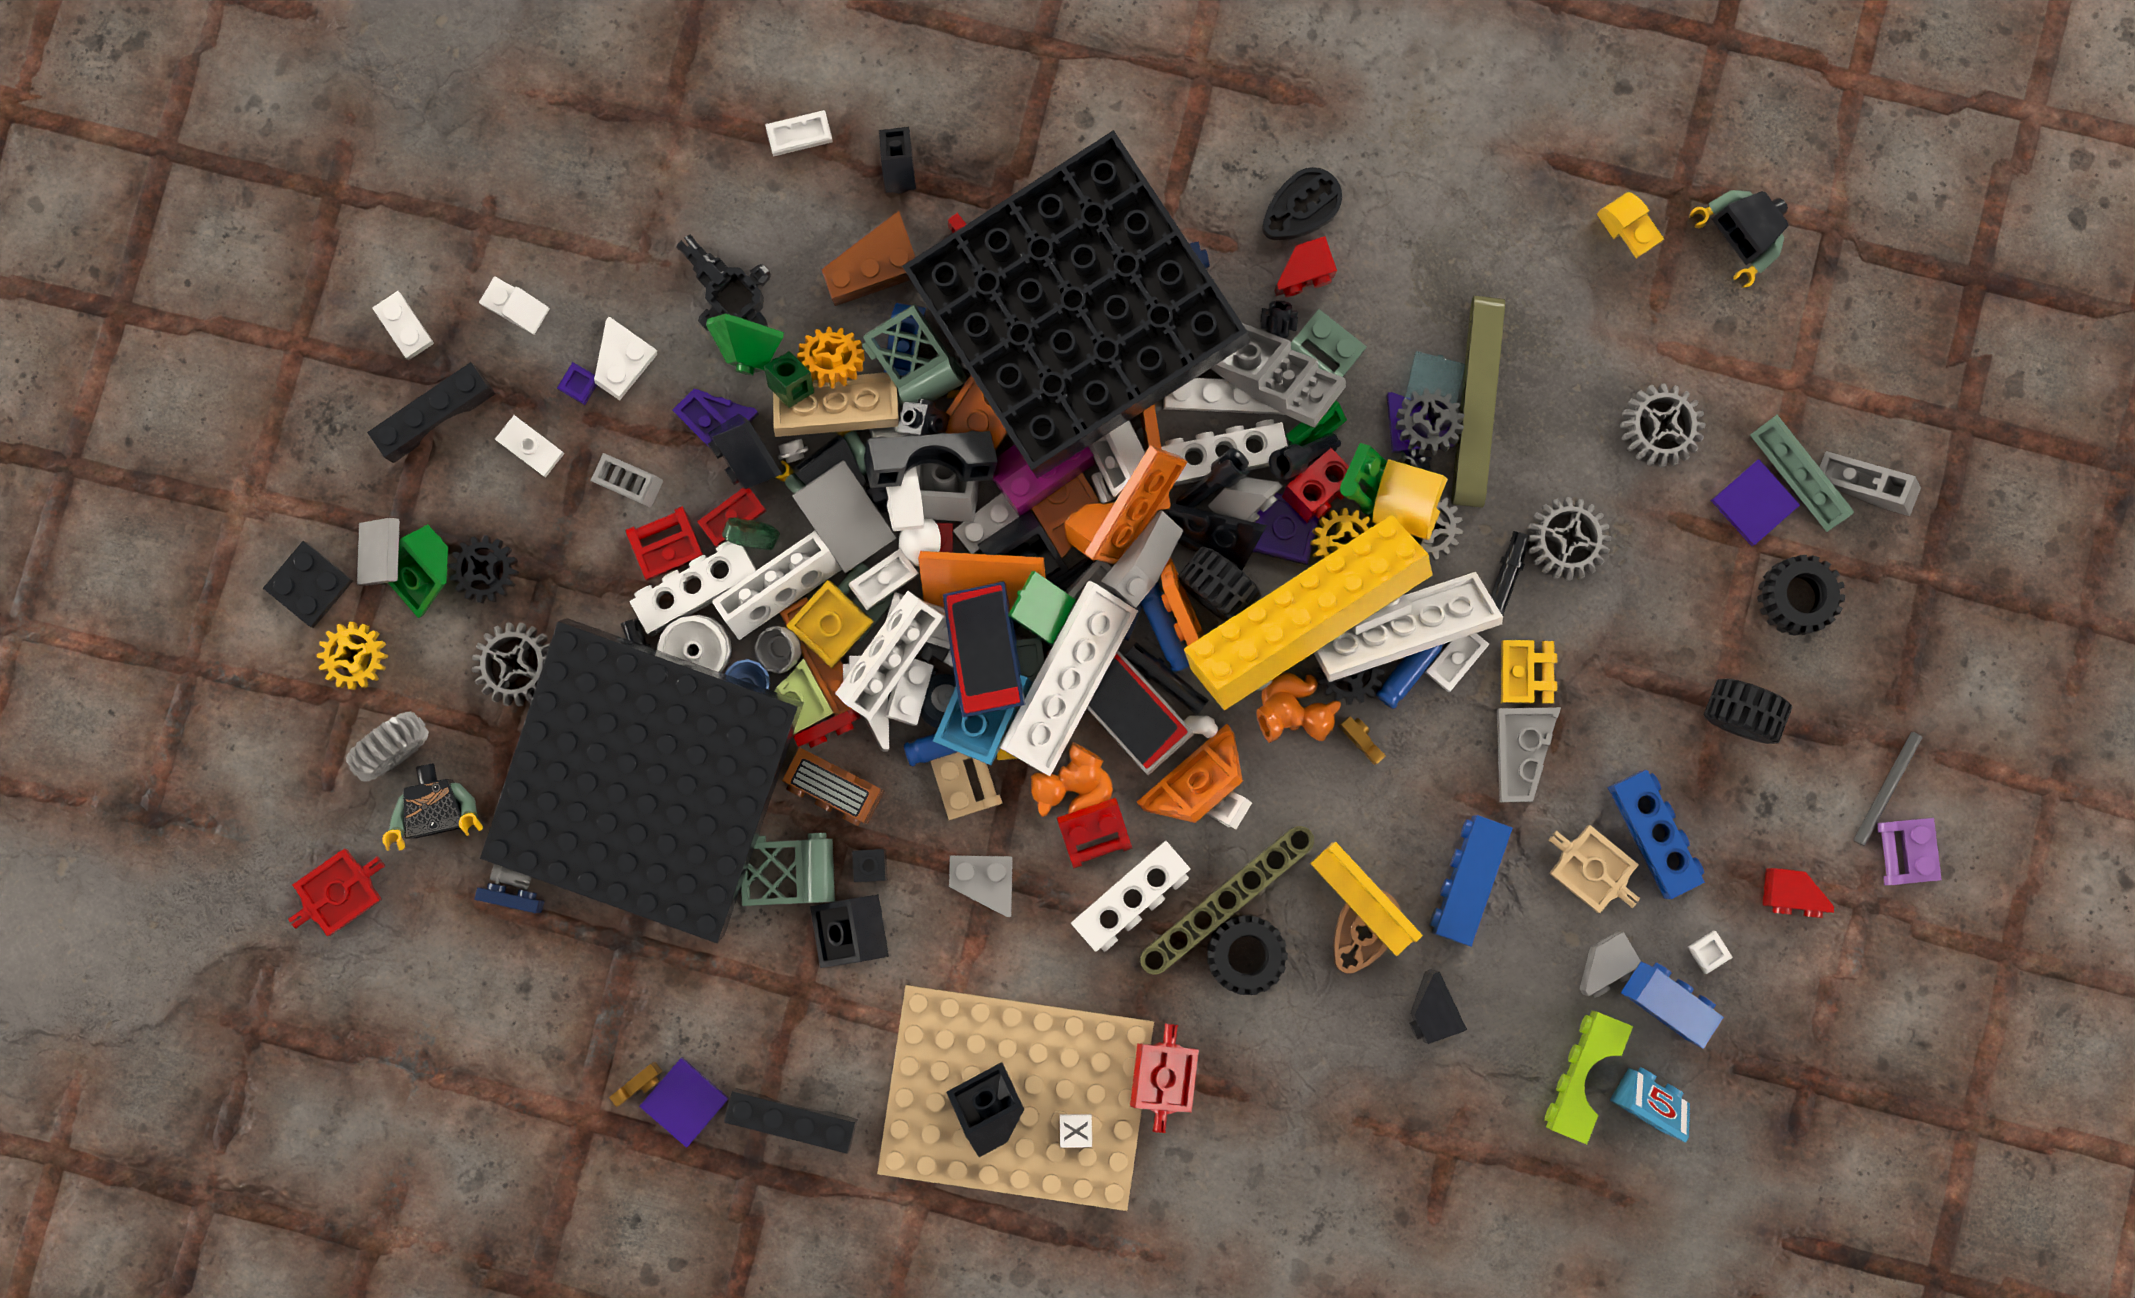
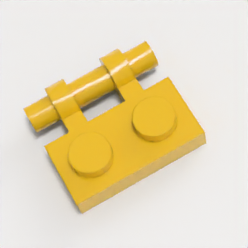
[1501,640,1557,704]

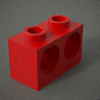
[1282,448,1349,523]

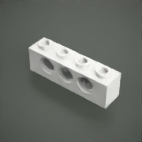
[1161,419,1287,486]
[712,531,842,640]
[629,540,757,636]
[835,591,944,720]
[1071,841,1190,952]

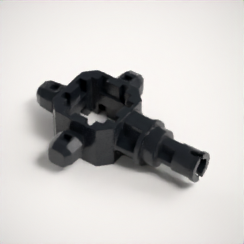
[676,234,771,331]

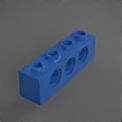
[1607,770,1705,899]

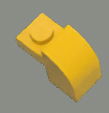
[1597,192,1664,259]

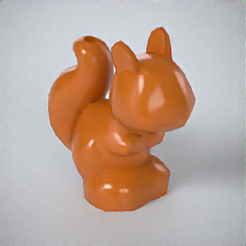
[1256,672,1341,743]
[1031,742,1113,817]

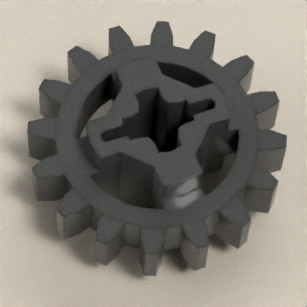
[1396,388,1464,456]

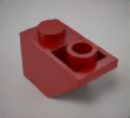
[1274,236,1337,298]
[1763,868,1834,918]

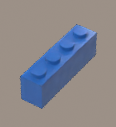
[1429,815,1513,947]

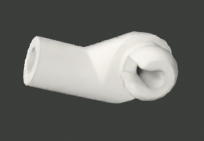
[1184,715,1218,738]

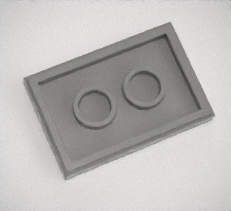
[792,460,896,573]

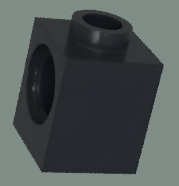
[852,849,888,882]

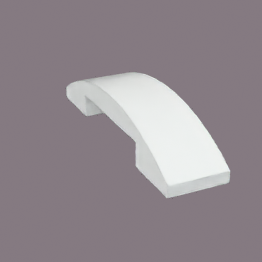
[869,427,924,531]

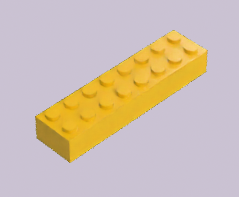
[1184,515,1433,711]

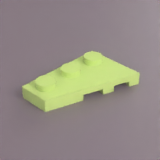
[774,659,834,737]

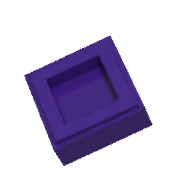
[557,362,597,405]

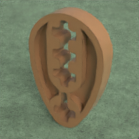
[1333,890,1401,974]

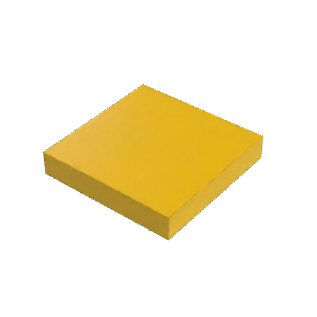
[786,580,874,668]

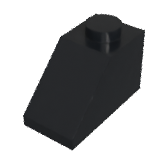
[879,127,916,194]

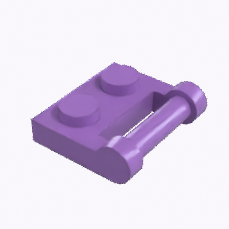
[1877,818,1941,885]

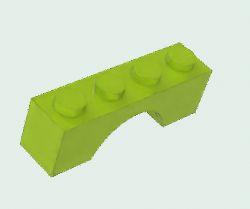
[1545,1010,1633,1145]

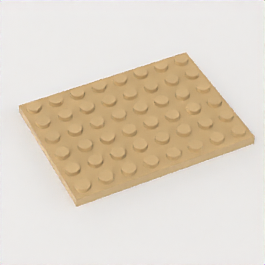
[877,985,1154,1211]

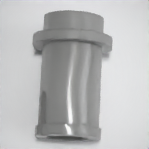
[490,864,531,891]

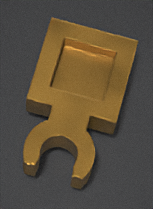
[1338,716,1385,765]
[609,1062,663,1107]

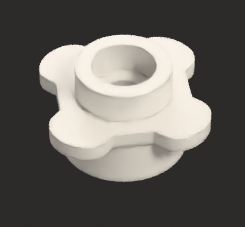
[778,439,808,463]

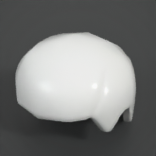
[899,519,941,567]

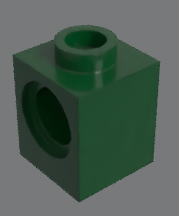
[764,351,814,408]

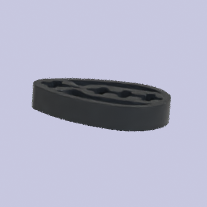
[1262,167,1342,240]

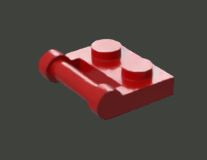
[625,506,703,581]
[1057,797,1133,869]

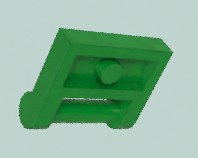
[1340,443,1387,517]

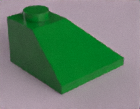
[706,314,784,376]
[388,524,448,618]

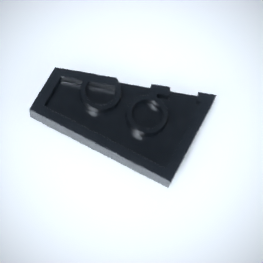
[1167,503,1267,571]

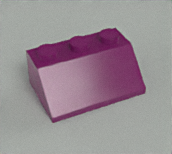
[993,445,1095,517]

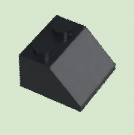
[708,414,782,489]
[978,511,1069,582]
[810,894,889,968]

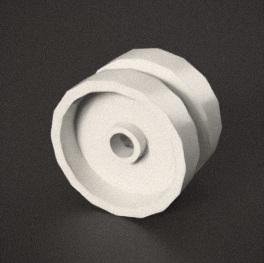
[657,614,732,673]

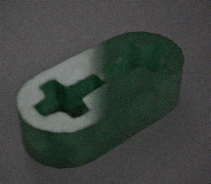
[722,517,780,550]

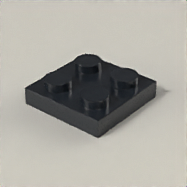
[263,541,353,628]

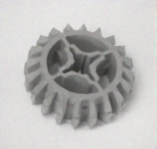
[1620,384,1706,468]
[1527,497,1611,581]
[472,622,550,706]
[346,711,429,782]

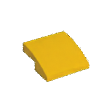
[1372,459,1448,540]

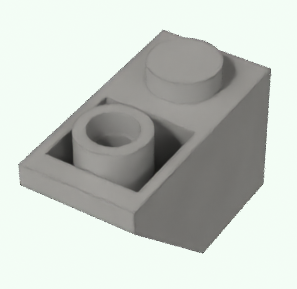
[1208,477,1282,522]
[1579,931,1641,998]

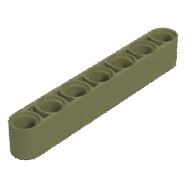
[1451,296,1505,508]
[1139,826,1314,975]

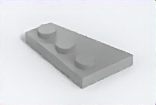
[1497,707,1561,802]

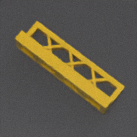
[1310,842,1423,956]

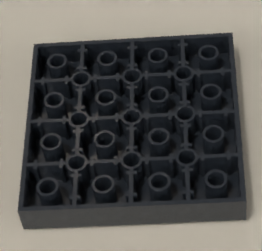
[902,130,1251,479]
[480,618,804,943]

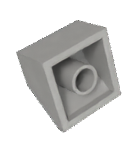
[916,463,979,522]

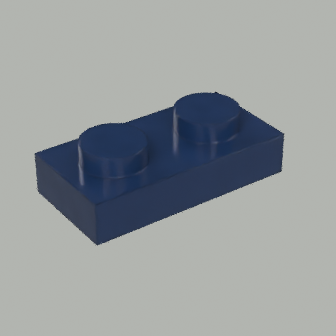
[474,882,545,913]

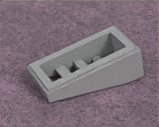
[591,453,663,507]

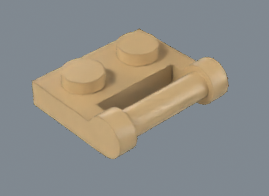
[931,752,1003,821]

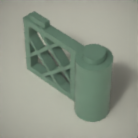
[862,304,966,408]
[741,833,835,906]

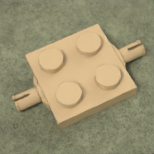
[1548,825,1640,913]

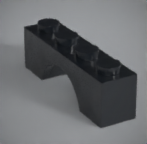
[367,362,496,463]
[864,431,998,488]
[724,1088,858,1154]

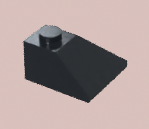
[1409,969,1467,1044]
[946,1062,1025,1158]

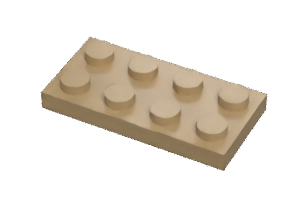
[773,373,899,437]

